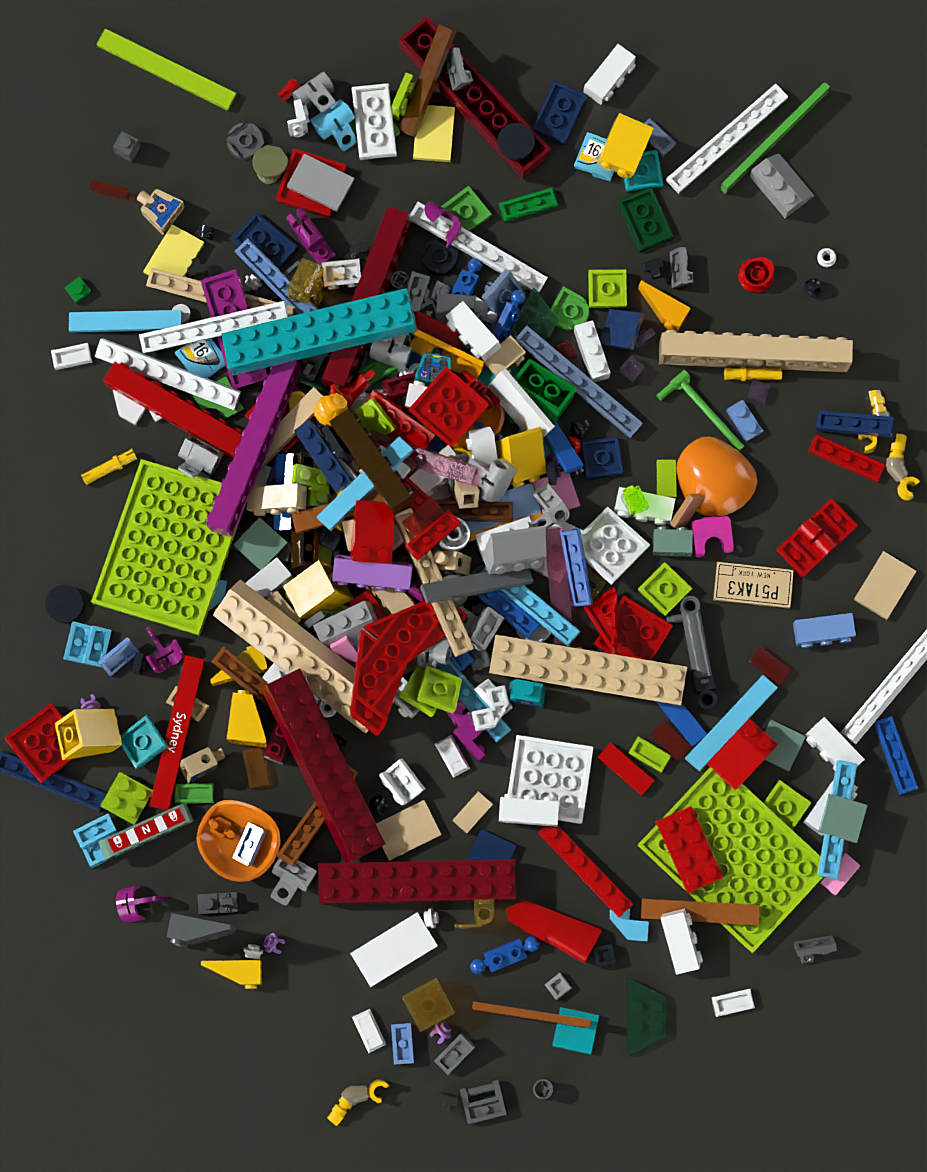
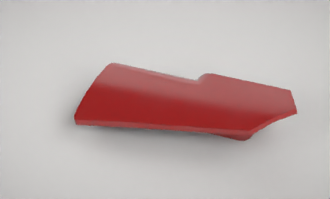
[506,900,602,963]

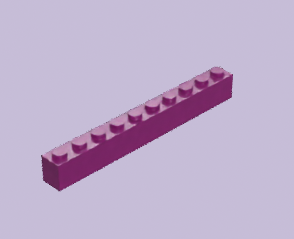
[206,360,302,537]

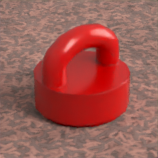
[566,436,581,454]

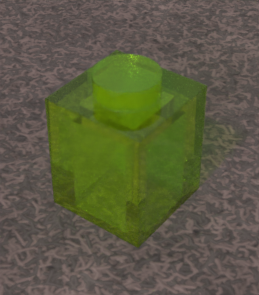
[621,485,649,518]

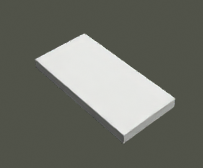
[352,83,397,160]
[487,369,555,439]
[350,912,438,987]

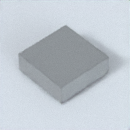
[545,973,572,1000]

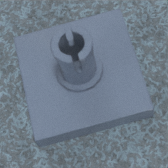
[482,269,526,319]

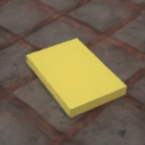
[413,105,455,162]
[143,224,205,277]

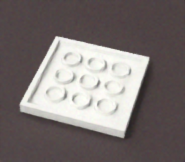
[508,735,593,824]

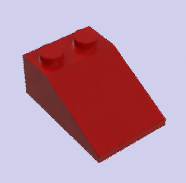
[350,500,394,564]
[707,718,778,790]

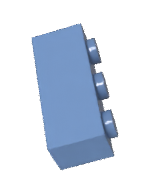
[793,613,856,648]

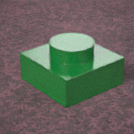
[65,277,92,304]

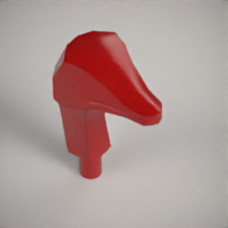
[329,369,376,408]

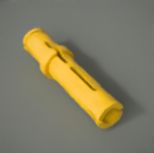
[724,366,782,381]
[81,449,137,486]

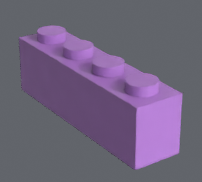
[332,555,413,592]

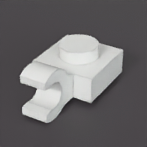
[474,295,498,322]

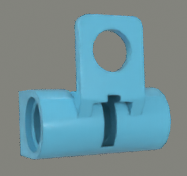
[310,99,357,151]

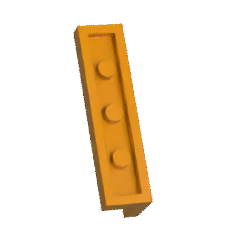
[409,329,485,378]

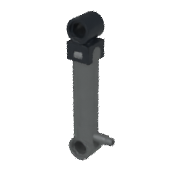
[667,596,718,711]

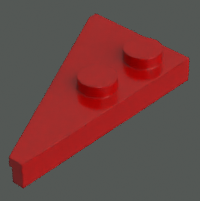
[583,588,618,653]

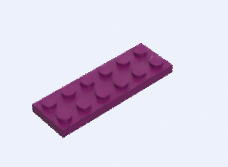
[200,269,269,389]

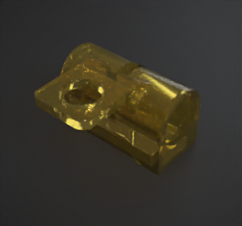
[288,258,324,308]
[455,899,494,929]

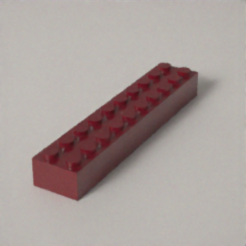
[399,16,551,180]
[322,206,412,390]
[260,668,386,863]
[318,859,516,904]

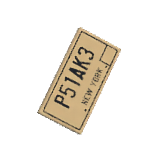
[713,562,793,609]

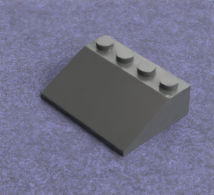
[167,913,236,948]

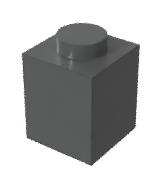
[113,131,141,163]

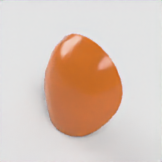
[677,436,757,517]
[197,800,280,882]

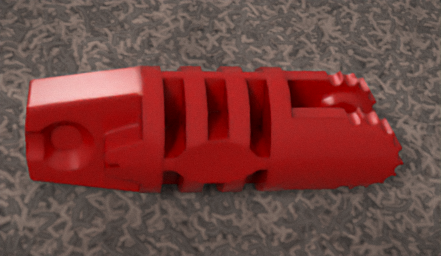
[458,369,500,410]

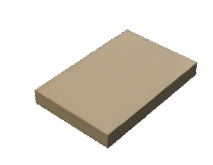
[854,551,916,620]
[376,800,441,861]

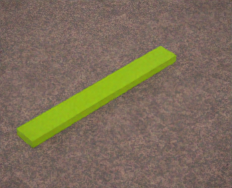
[97,29,236,111]

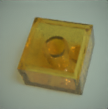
[402,978,455,1033]

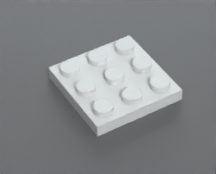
[581,507,650,585]

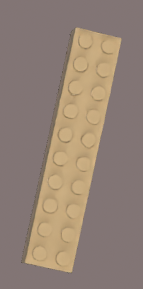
[659,330,853,372]
[213,580,368,734]
[489,635,687,705]

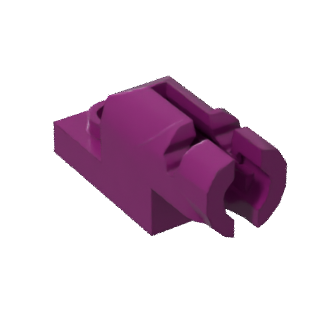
[286,208,336,267]
[446,700,485,762]

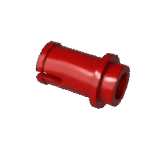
[277,79,301,103]

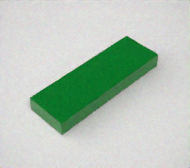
[499,188,558,222]

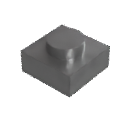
[427,280,451,303]

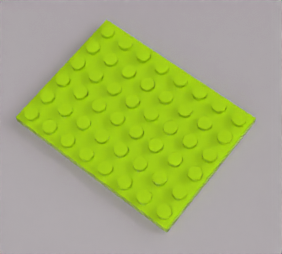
[91,459,241,636]
[637,768,823,953]

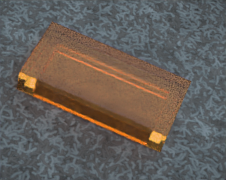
[242,747,270,789]

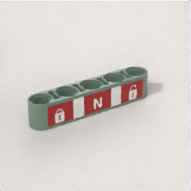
[98,803,194,860]

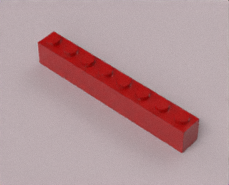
[103,362,243,459]

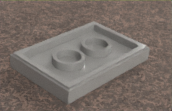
[287,154,354,212]

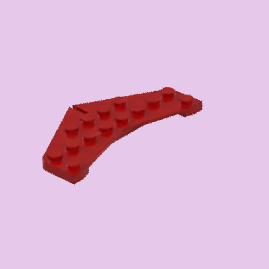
[350,601,468,736]

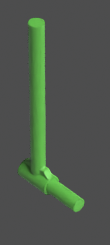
[656,370,745,451]

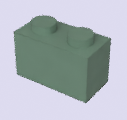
[652,526,693,557]

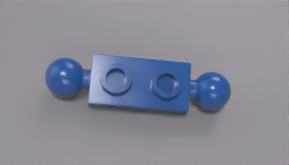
[450,258,483,296]
[492,290,525,343]
[470,936,540,974]

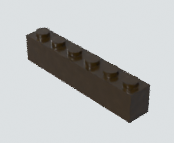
[329,409,414,515]
[291,453,318,571]

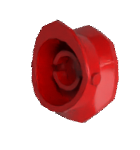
[738,257,774,293]

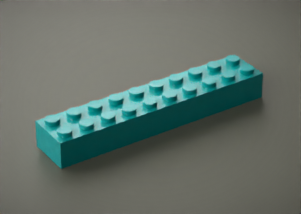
[221,288,417,375]

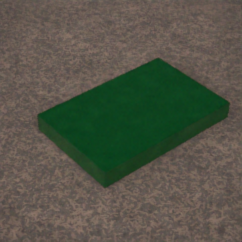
[617,187,674,252]

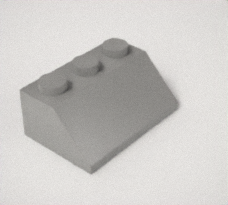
[750,153,814,218]
[482,526,547,574]
[313,601,378,649]

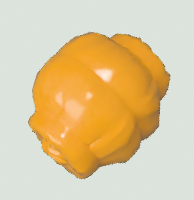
[314,393,348,428]

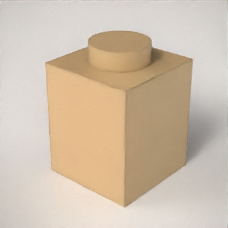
[454,479,479,508]

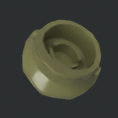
[252,145,288,184]

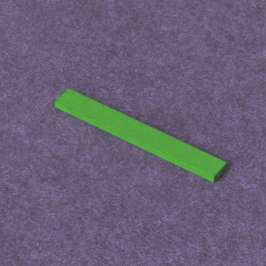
[721,83,830,194]

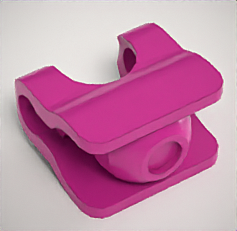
[690,516,734,557]

